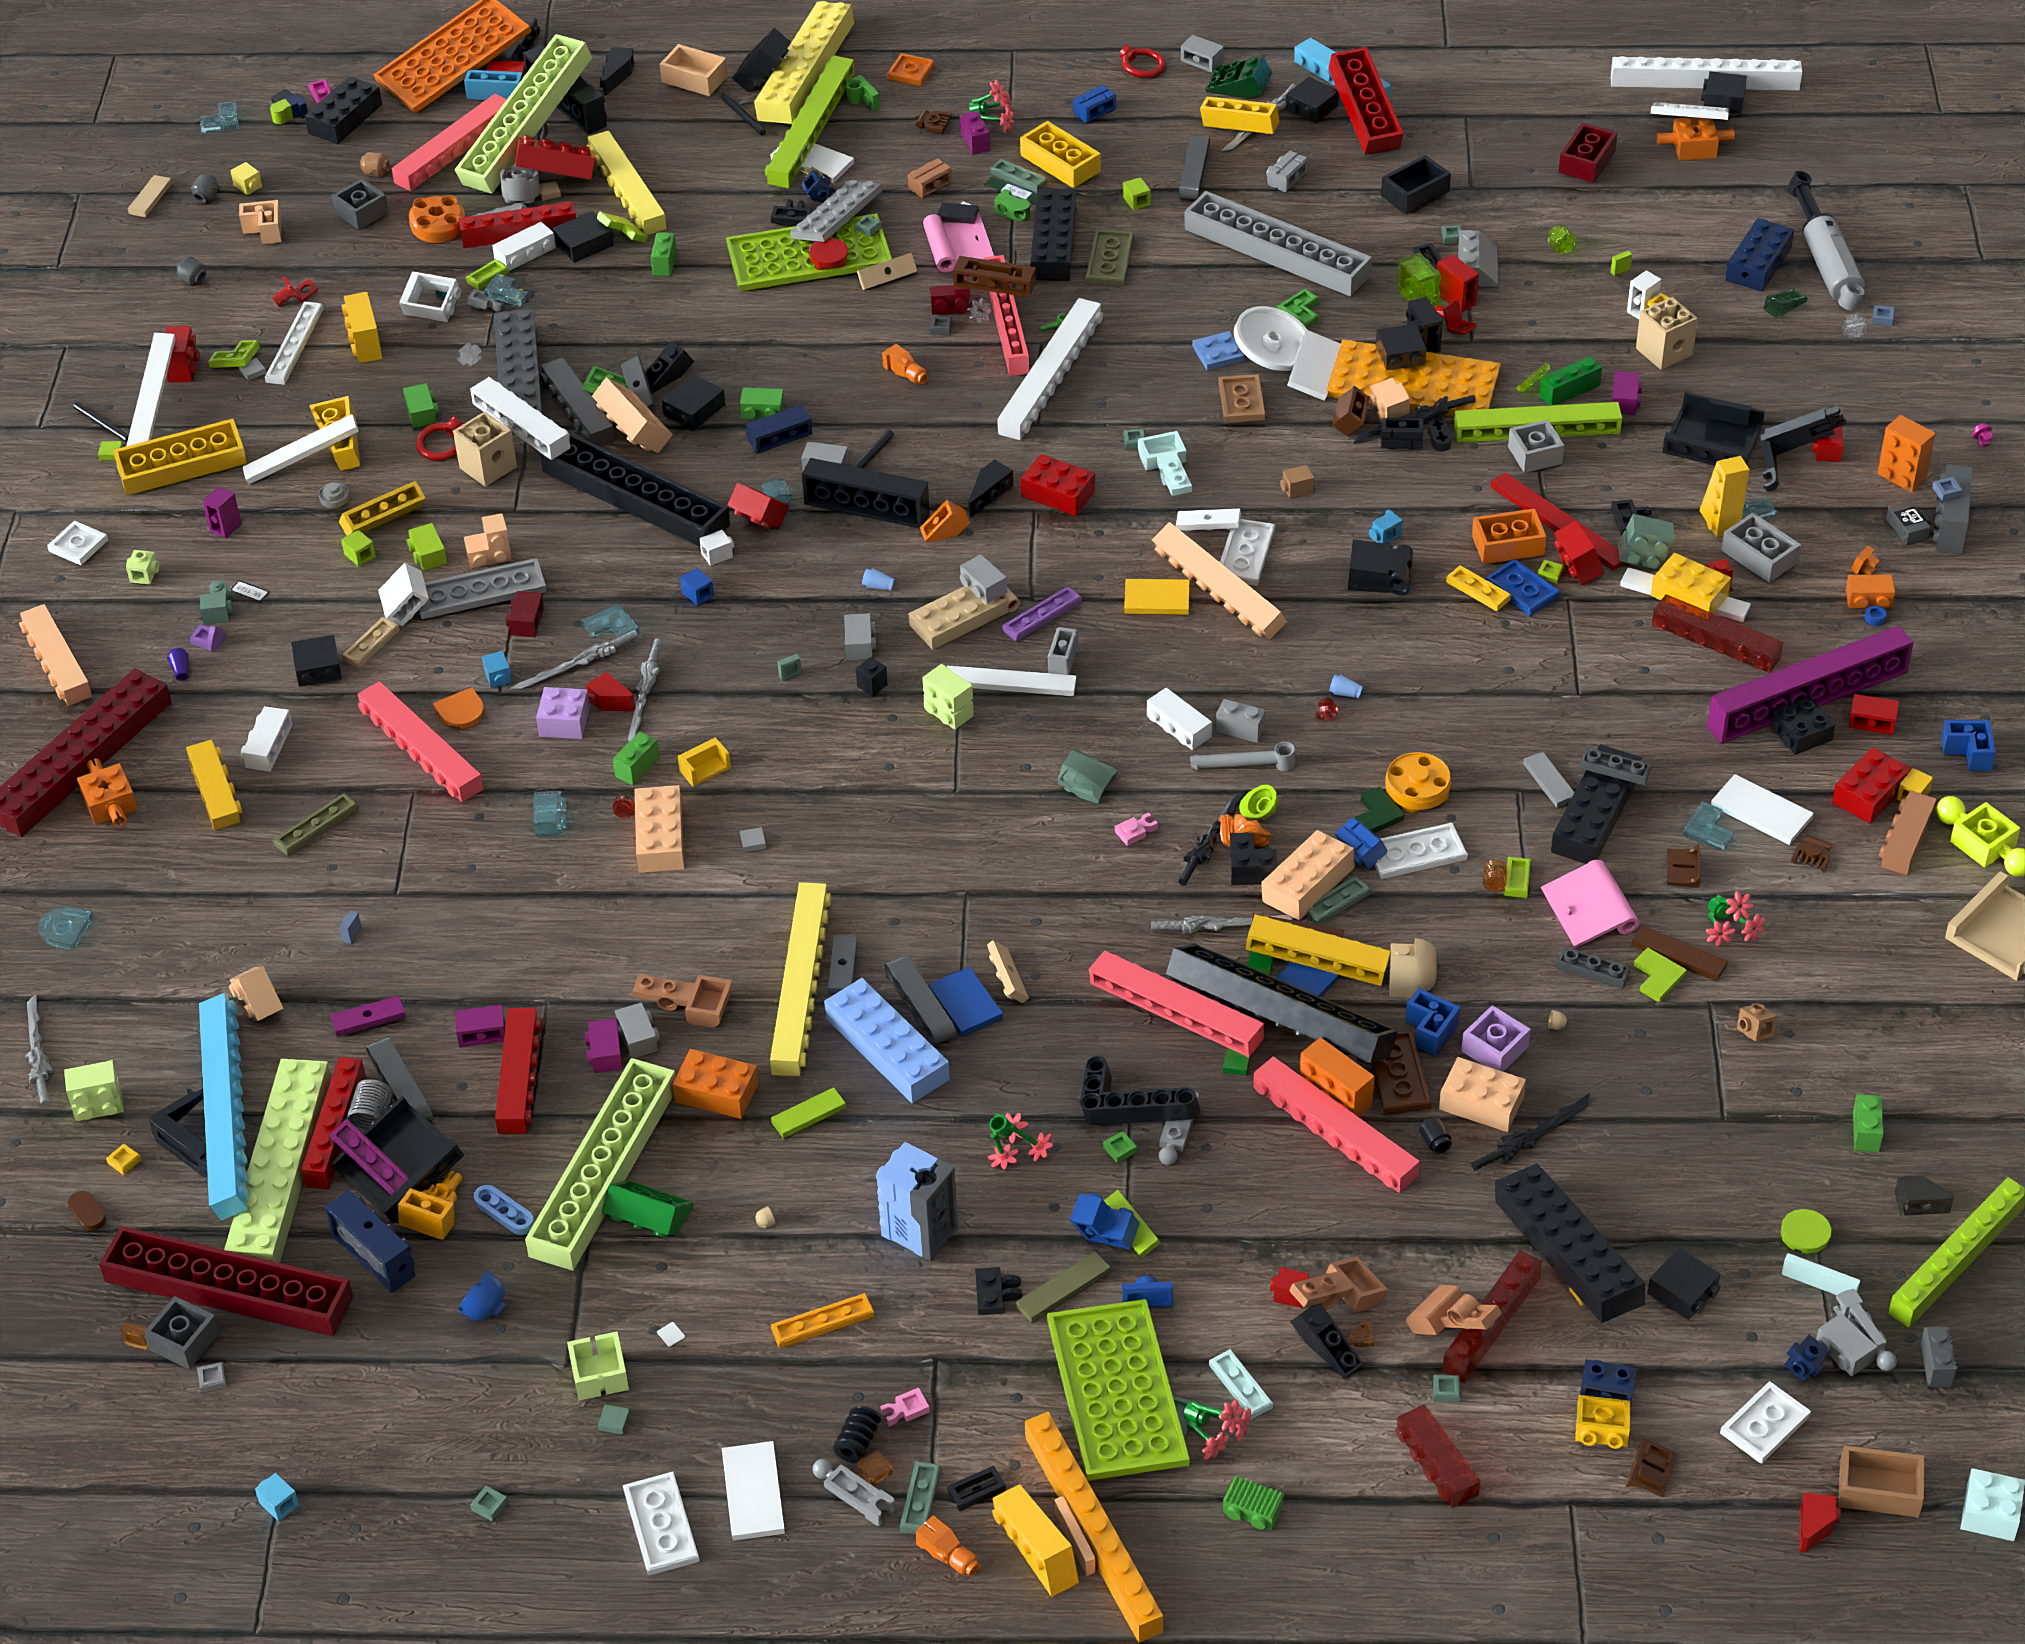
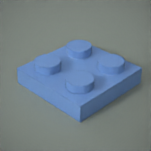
[1192,331,1245,371]

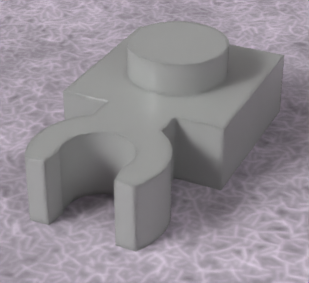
[467,289,505,311]

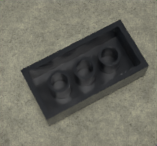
[305,76,382,144]

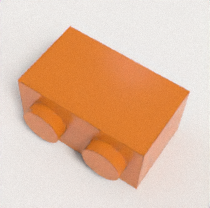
[1845,575,1895,608]

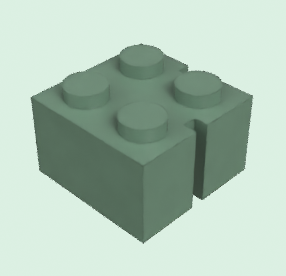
[1618,514,1675,570]

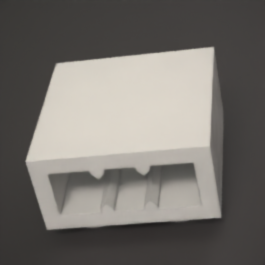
[378,563,429,627]

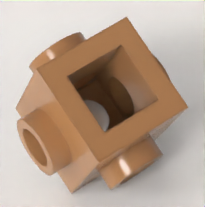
[1737,1003,1777,1041]

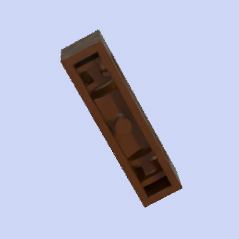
[953,256,1036,298]

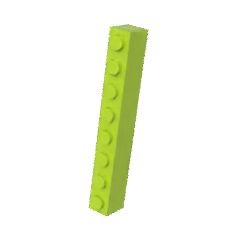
[1454,402,1622,443]
[1888,1177,2025,1328]

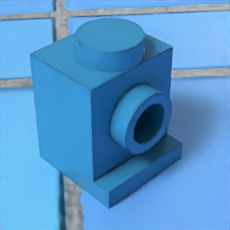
[1369,509,1403,544]

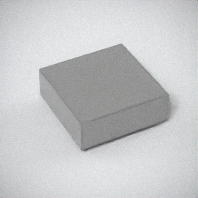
[239,358,266,381]
[739,827,766,853]
[197,1362,227,1393]

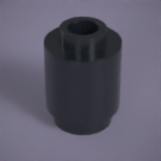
[1419,1118,1452,1154]

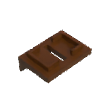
[1666,844,1700,887]
[1626,1437,1677,1497]

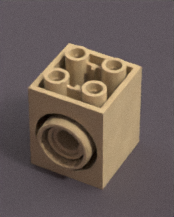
[1636,297,1698,370]
[453,411,517,487]

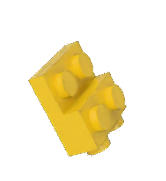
[1575,1395,1630,1449]

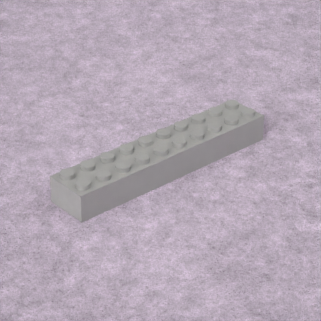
[1185,191,1372,297]

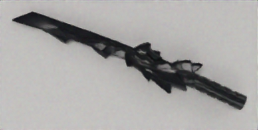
[1353,394,1476,444]
[1178,791,1247,886]
[1471,1093,1590,1171]

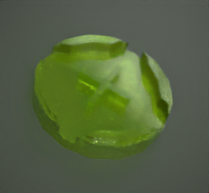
[1516,362,1551,393]

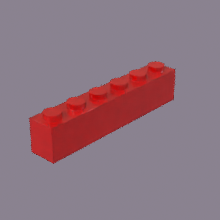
[458,201,576,248]
[495,1008,542,1134]
[301,1057,366,1190]

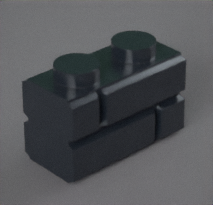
[1381,418,1424,450]

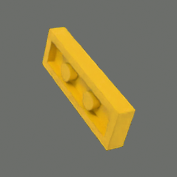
[1446,565,1511,611]

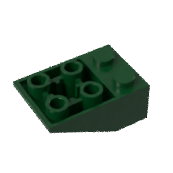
[1205,55,1272,99]

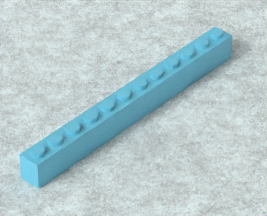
[199,993,249,1220]

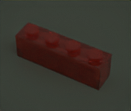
[1395,1404,1480,1508]

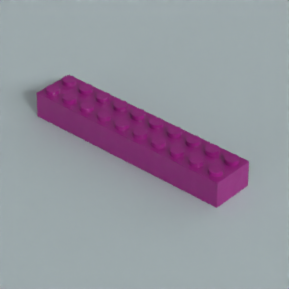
[1707,626,1914,744]

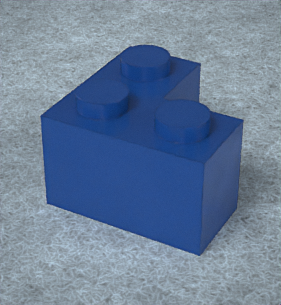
[1941,720,1996,771]
[1406,988,1460,1056]
[1070,1193,1140,1250]

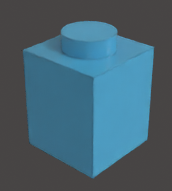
[482,651,512,689]

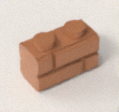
[908,158,952,198]

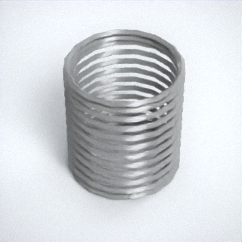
[346,1079,394,1133]

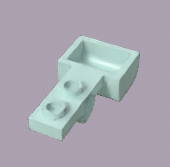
[1138,431,1192,496]

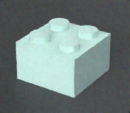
[1960,1468,2025,1541]

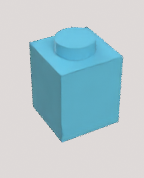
[255,1473,299,1521]

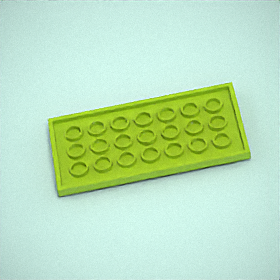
[726,213,892,291]
[1047,1299,1190,1481]

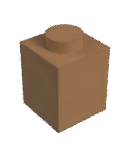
[1280,465,1314,499]

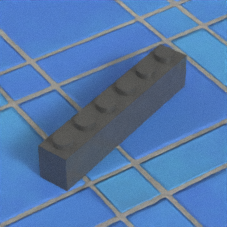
[540,357,615,447]

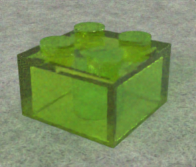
[1397,252,1441,307]

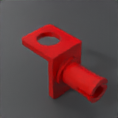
[272,276,318,307]
[1434,299,1477,335]

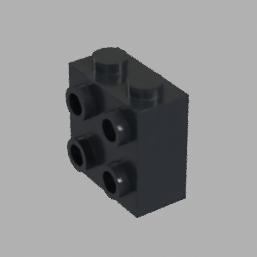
[1701,71,1747,113]
[1286,77,1339,124]
[1406,297,1443,353]
[1376,324,1426,371]
[291,635,342,687]
[1770,697,1835,755]
[1647,1247,1721,1320]

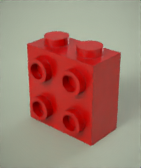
[1435,254,1479,313]

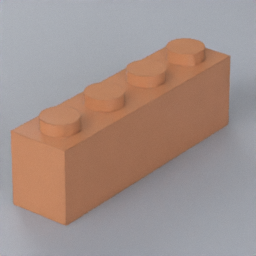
[1879,791,1936,875]

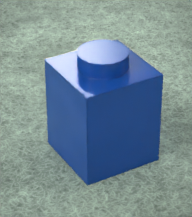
[680,568,714,606]

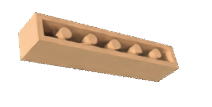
[19,604,92,706]

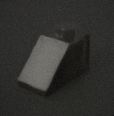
[1895,1176,1954,1216]

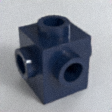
[801,170,835,203]
[1784,1334,1829,1381]

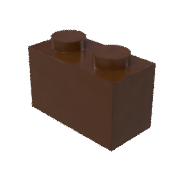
[1332,386,1370,437]

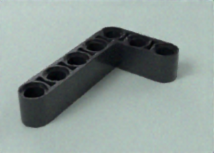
[1080,1056,1201,1125]

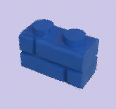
[1073,85,1116,123]
[1335,817,1388,869]

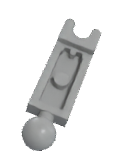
[1159,1092,1200,1166]
[1834,1289,1897,1371]
[812,1459,896,1526]

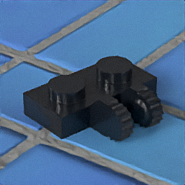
[770,199,812,226]
[1611,499,1654,536]
[975,1267,1022,1315]

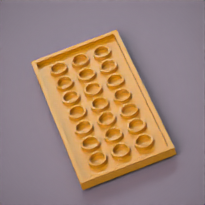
[1326,339,1501,416]

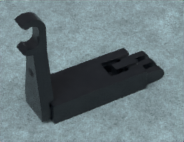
[1760,406,1847,492]
[149,1077,208,1178]

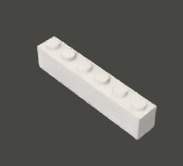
[470,377,570,460]

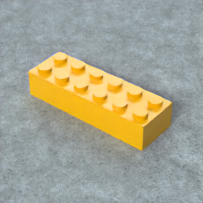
[113,419,247,496]

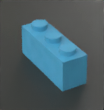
[464,70,523,100]

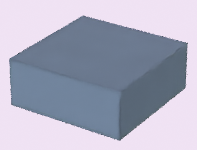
[1872,305,1894,326]
[1932,477,1963,501]
[340,910,362,944]

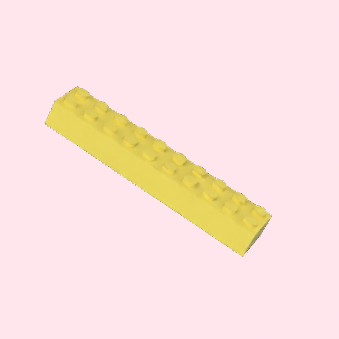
[754,1,854,124]

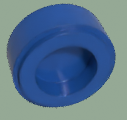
[1864,606,1887,626]

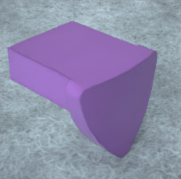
[189,624,225,652]

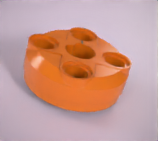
[409,195,465,243]

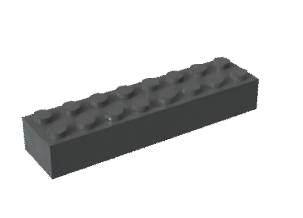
[494,309,543,434]

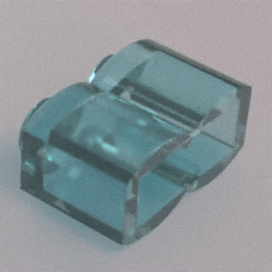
[533,791,567,836]

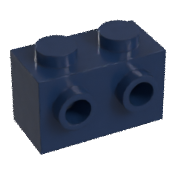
[1580,1359,1637,1408]

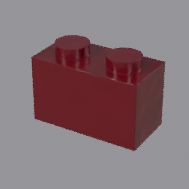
[506,591,544,637]

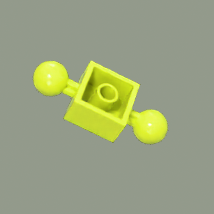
[1936,796,2025,877]

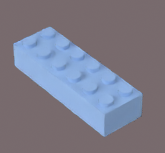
[824,978,950,1104]

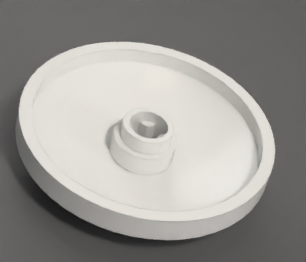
[1234,306,1307,371]

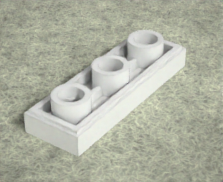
[1176,509,1241,531]

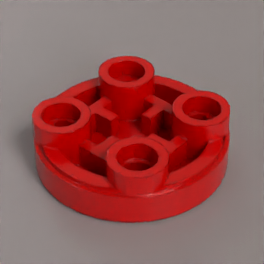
[809,238,848,270]

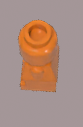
[882,344,929,385]
[916,1515,980,1577]

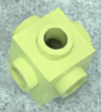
[126,550,159,584]

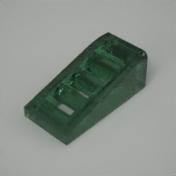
[1763,289,1808,317]

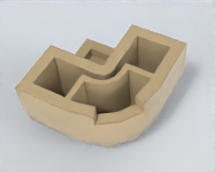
[1389,938,1437,998]

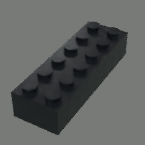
[523,44,607,135]
[1030,188,1076,281]
[802,458,930,529]
[1551,744,1642,864]

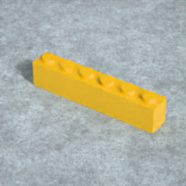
[1245,914,1391,986]

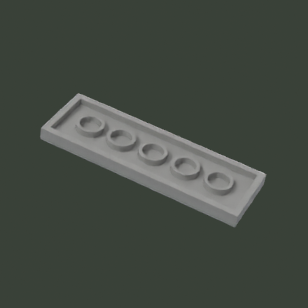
[790,180,882,242]
[419,558,547,619]

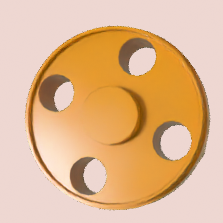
[1385,752,1451,813]

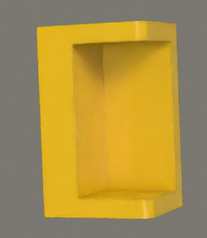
[678,737,731,787]

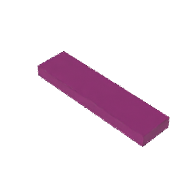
[329,1119,409,1195]

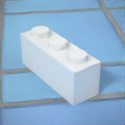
[492,222,556,271]
[1147,688,1212,750]
[241,706,292,772]

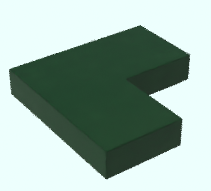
[1355,786,1405,833]

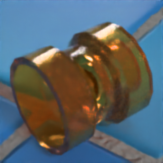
[1483,860,1507,892]

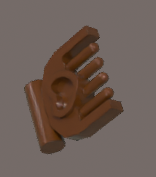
[915,110,952,133]
[1791,835,1832,872]

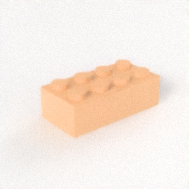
[592,377,673,453]
[635,785,684,873]
[1261,830,1355,921]

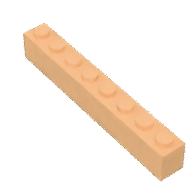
[1152,522,1287,640]

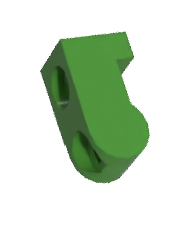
[994,189,1030,222]

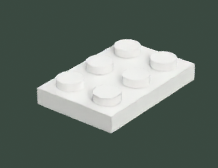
[1720,1381,1811,1464]

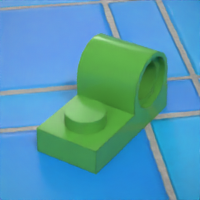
[845,75,880,111]

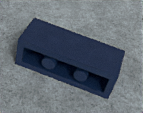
[745,405,812,454]

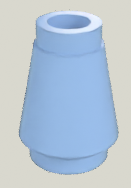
[862,568,895,591]
[1329,674,1363,698]

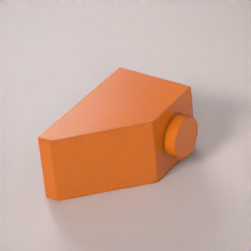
[920,500,970,543]

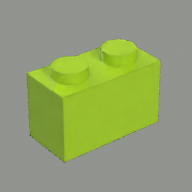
[407,523,447,571]

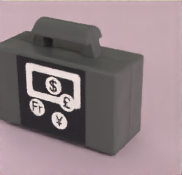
[1886,501,1931,545]

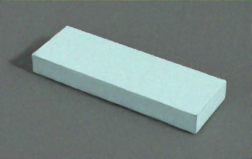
[1782,1253,1860,1295]
[1209,1349,1273,1420]

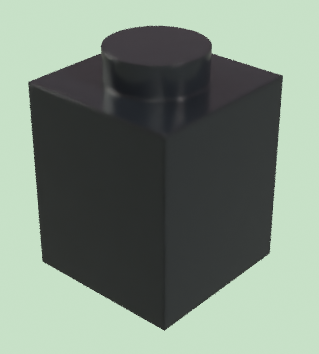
[856,657,888,696]

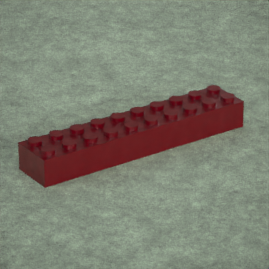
[0,668,172,837]
[99,1226,354,1337]

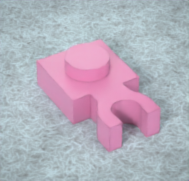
[1115,812,1158,846]
[880,1388,930,1426]

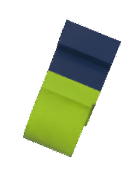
[270,94,308,124]

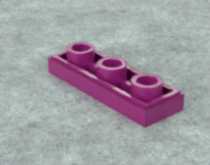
[331,996,406,1037]

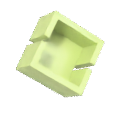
[923,664,974,729]
[64,1060,124,1121]
[567,1332,629,1400]

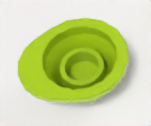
[1239,785,1279,820]

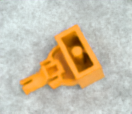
[398,1171,463,1240]

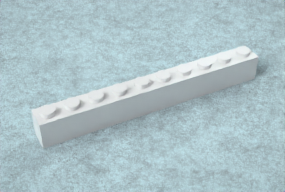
[1611,56,1802,90]
[998,298,1103,441]

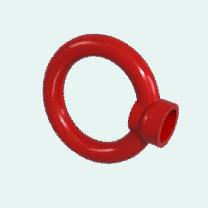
[1120,44,1166,78]
[416,417,463,461]

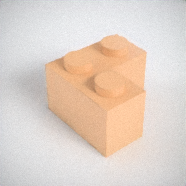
[239,200,282,244]
[1369,377,1410,422]
[464,513,512,569]
[229,966,284,1021]

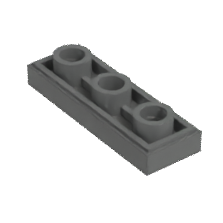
[621,356,655,409]
[1579,747,1652,785]
[828,935,857,994]
[1556,946,1631,989]

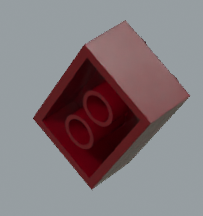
[1558,123,1618,183]

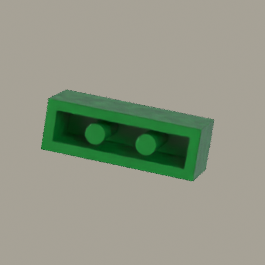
[1539,356,1602,406]

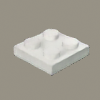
[47,521,108,565]

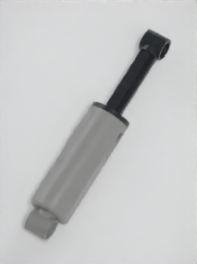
[1786,171,1865,310]

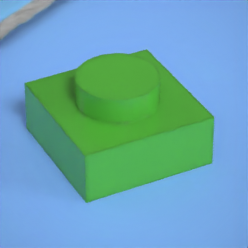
[1103,1131,1137,1163]

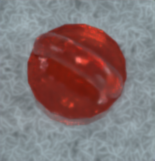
[1315,697,1338,721]
[612,793,635,818]

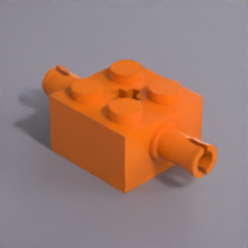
[1657,117,1735,160]
[77,758,138,827]

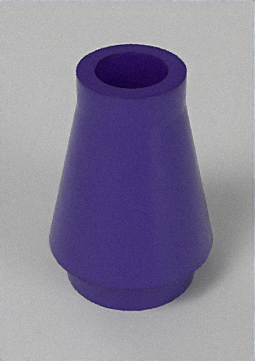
[167,648,189,681]

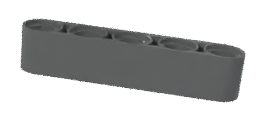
[1179,135,1210,200]
[884,955,956,1046]
[365,1036,434,1122]

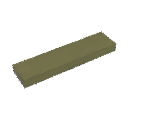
[273,793,359,856]
[1016,1252,1111,1323]

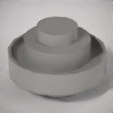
[318,482,350,508]

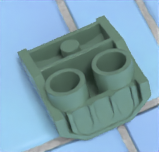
[1058,749,1118,804]

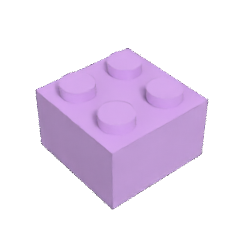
[536,687,590,739]
[1461,1005,1531,1072]

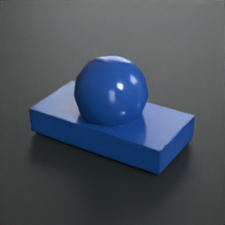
[1122,1275,1173,1307]

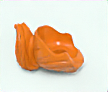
[1219,814,1271,847]

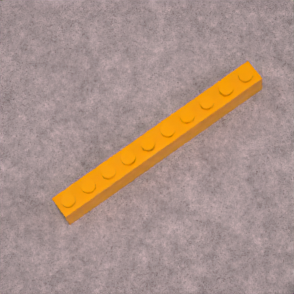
[1025,1412,1163,1643]

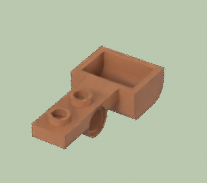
[632,974,733,1027]
[1289,1256,1388,1313]
[1406,1285,1502,1335]

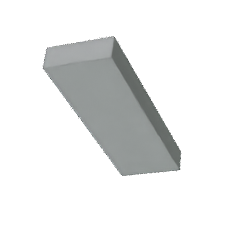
[1523,752,1575,808]

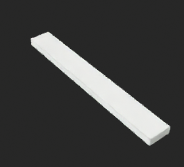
[126,333,176,446]

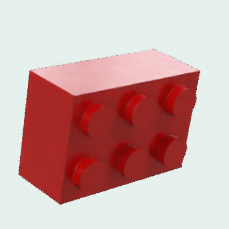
[1021,454,1095,516]
[1832,747,1911,824]

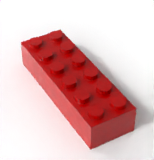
[1328,47,1404,155]

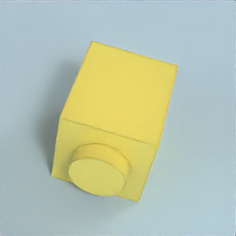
[230,162,262,195]

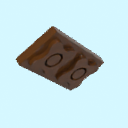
[1371,1030,1432,1114]

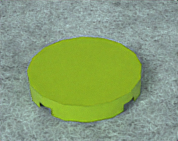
[1780,1209,1832,1254]

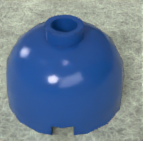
[457,1270,505,1321]

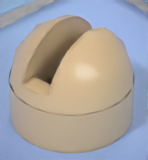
[1548,1010,1567,1030]
[755,1206,776,1228]

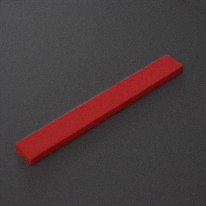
[1490,472,1625,571]

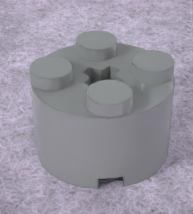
[500,165,540,203]

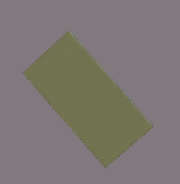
[1085,229,1134,286]

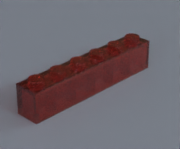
[1652,594,1784,673]
[1442,1250,1542,1383]

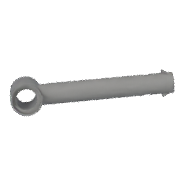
[1190,742,1295,771]

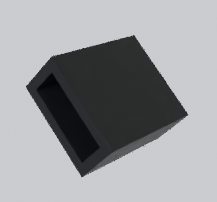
[552,211,614,263]
[661,374,725,431]

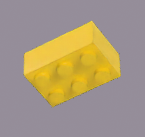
[342,292,383,363]
[1651,553,1731,621]

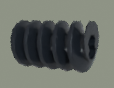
[833,1406,882,1463]

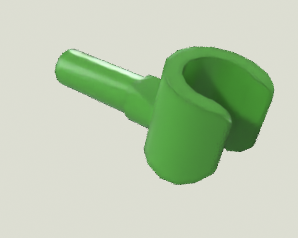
[1040,314,1066,331]

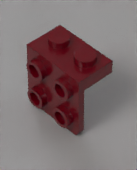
[929,285,971,315]

